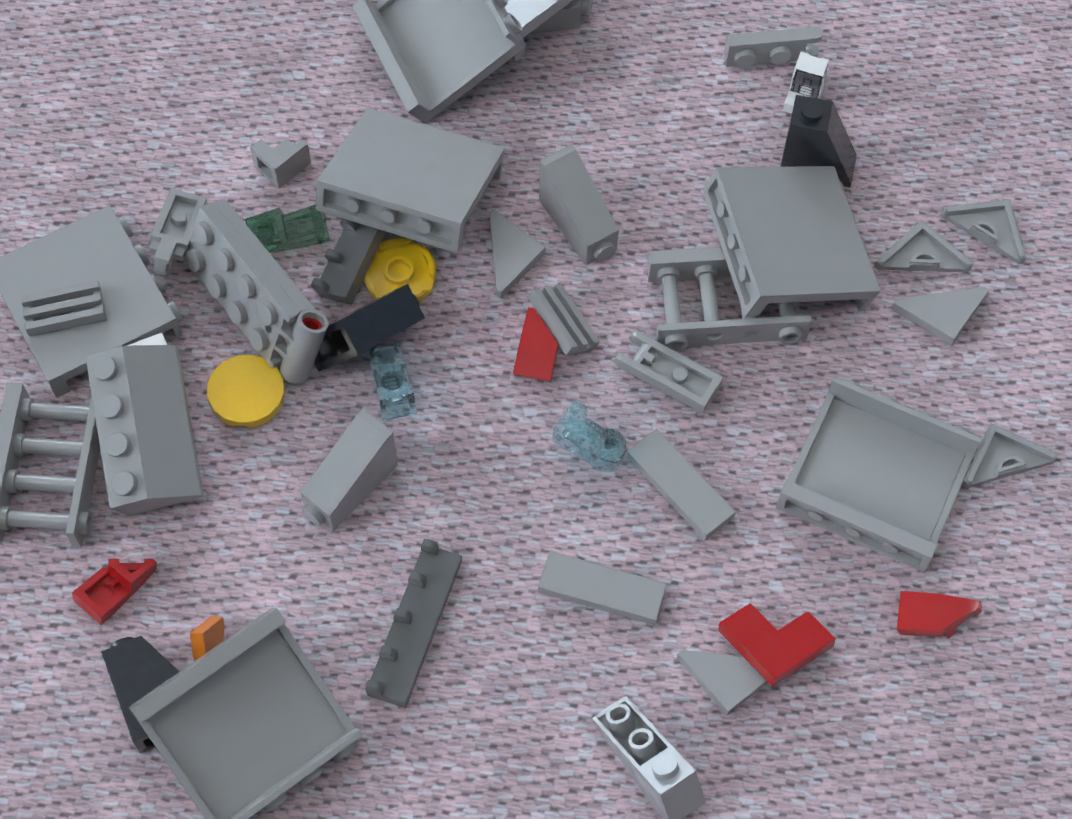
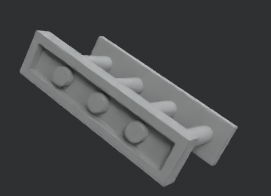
[647,247,812,351]
[0,382,100,549]

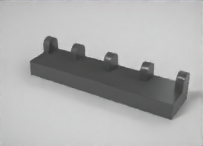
[311,218,386,305]
[365,539,462,708]

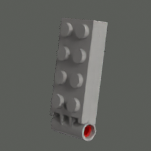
[185,199,328,384]

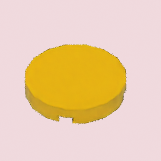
[363,238,437,302]
[207,355,285,428]

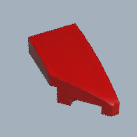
[513,307,559,382]
[72,559,157,625]
[897,591,982,639]

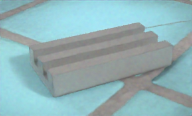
[21,280,106,336]
[527,284,600,355]

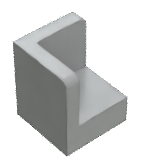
[250,139,311,189]

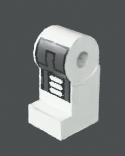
[782,51,829,113]

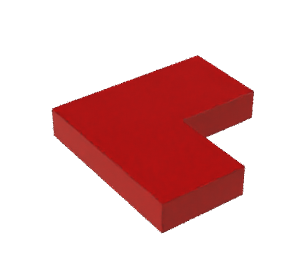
[718,603,836,687]

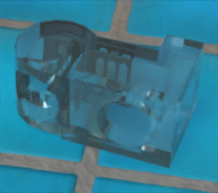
[368,343,417,421]
[552,399,626,472]

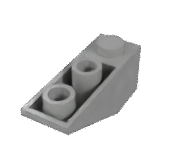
[592,696,706,819]

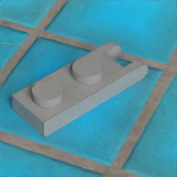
[724,27,823,68]
[613,330,723,413]

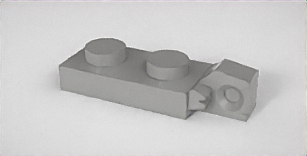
[149,188,207,277]

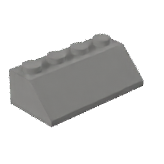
[85,345,204,516]

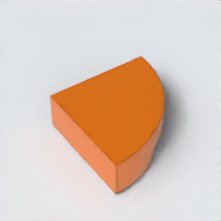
[190,616,224,661]

